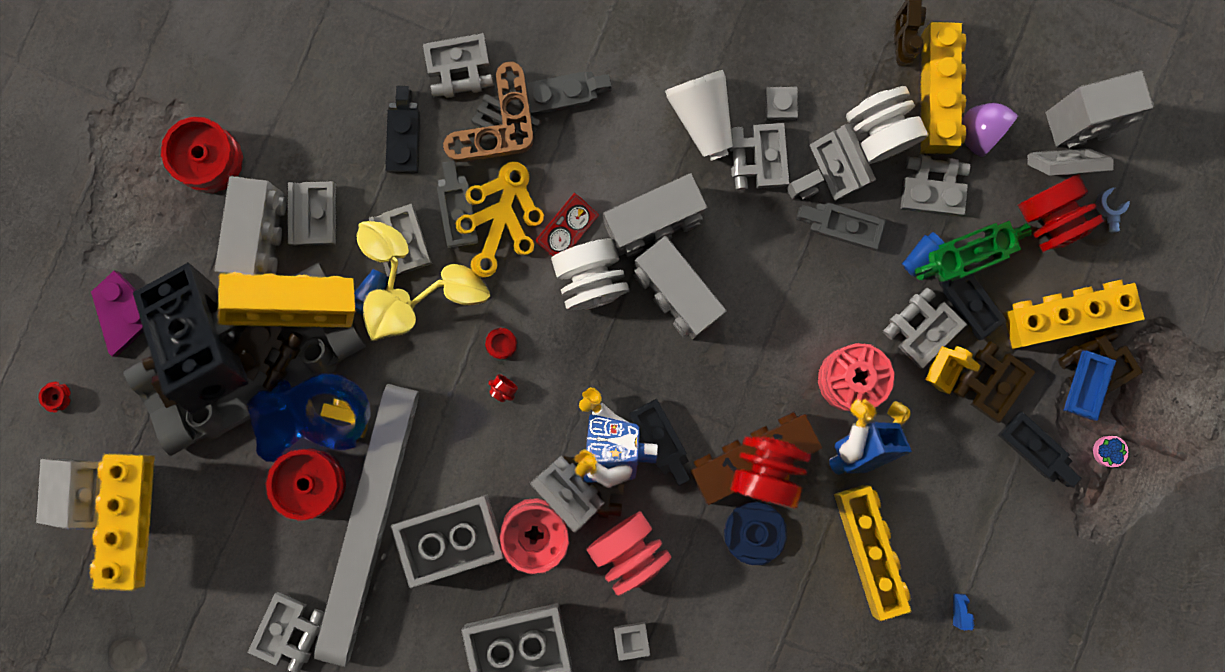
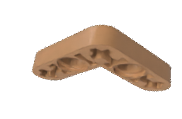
[443,62,534,162]

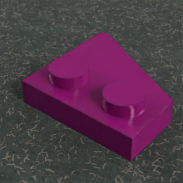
[91,270,144,357]

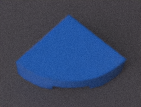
[953,593,974,630]

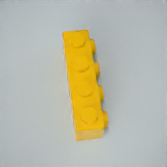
[921,22,966,154]
[218,272,355,327]
[1003,280,1145,349]
[90,454,155,590]
[834,485,911,621]

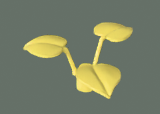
[357,221,490,340]

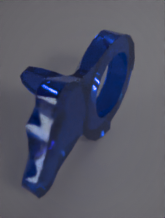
[246,374,371,462]

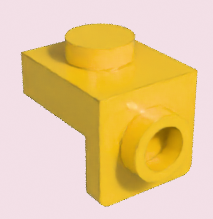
[925,346,981,395]
[320,399,368,443]

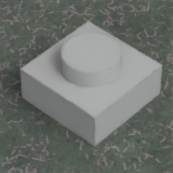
[765,87,798,120]
[787,169,824,200]
[614,622,650,661]

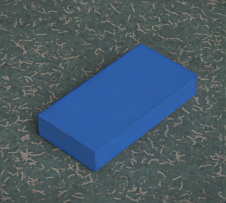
[1063,350,1116,421]

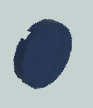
[724,502,787,566]

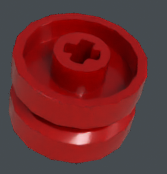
[161,116,243,193]
[266,449,346,521]

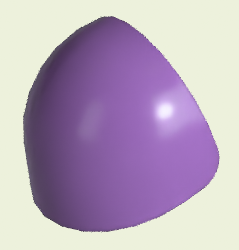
[962,103,1018,157]

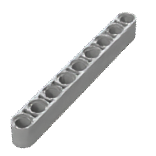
[314,384,419,667]

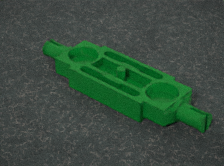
[915,221,1032,282]

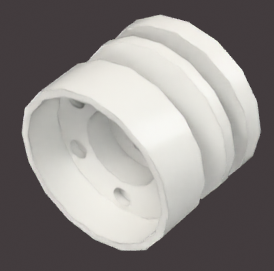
[846,86,929,164]
[551,238,629,311]

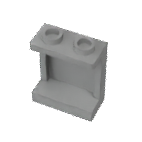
[36,459,101,529]

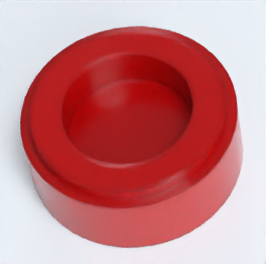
[485,328,517,360]

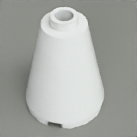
[665,70,733,160]

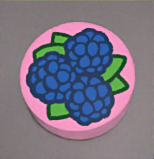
[1093,436,1128,467]

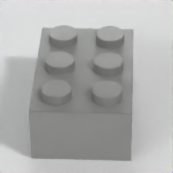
[1046,70,1154,149]
[603,173,707,258]
[215,176,287,275]
[633,236,726,340]
[391,494,505,588]
[462,603,572,672]

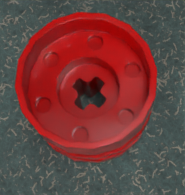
[1018,174,1104,252]
[730,436,812,509]

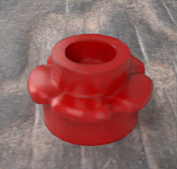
[488,374,518,402]
[38,382,71,413]

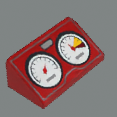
[535,193,599,257]

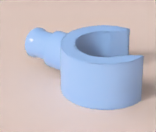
[1096,188,1130,232]

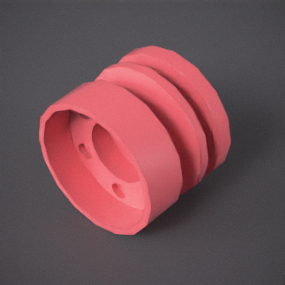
[818,343,894,411]
[500,498,569,574]
[586,511,672,595]

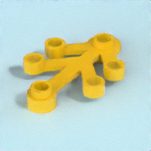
[456,162,544,278]

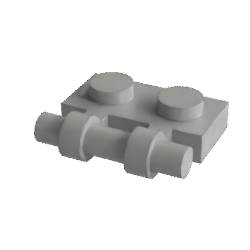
[423,33,493,98]
[729,123,789,190]
[900,155,970,217]
[883,287,967,369]
[530,455,604,532]
[247,592,325,672]

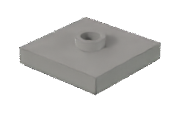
[1027,148,1114,176]

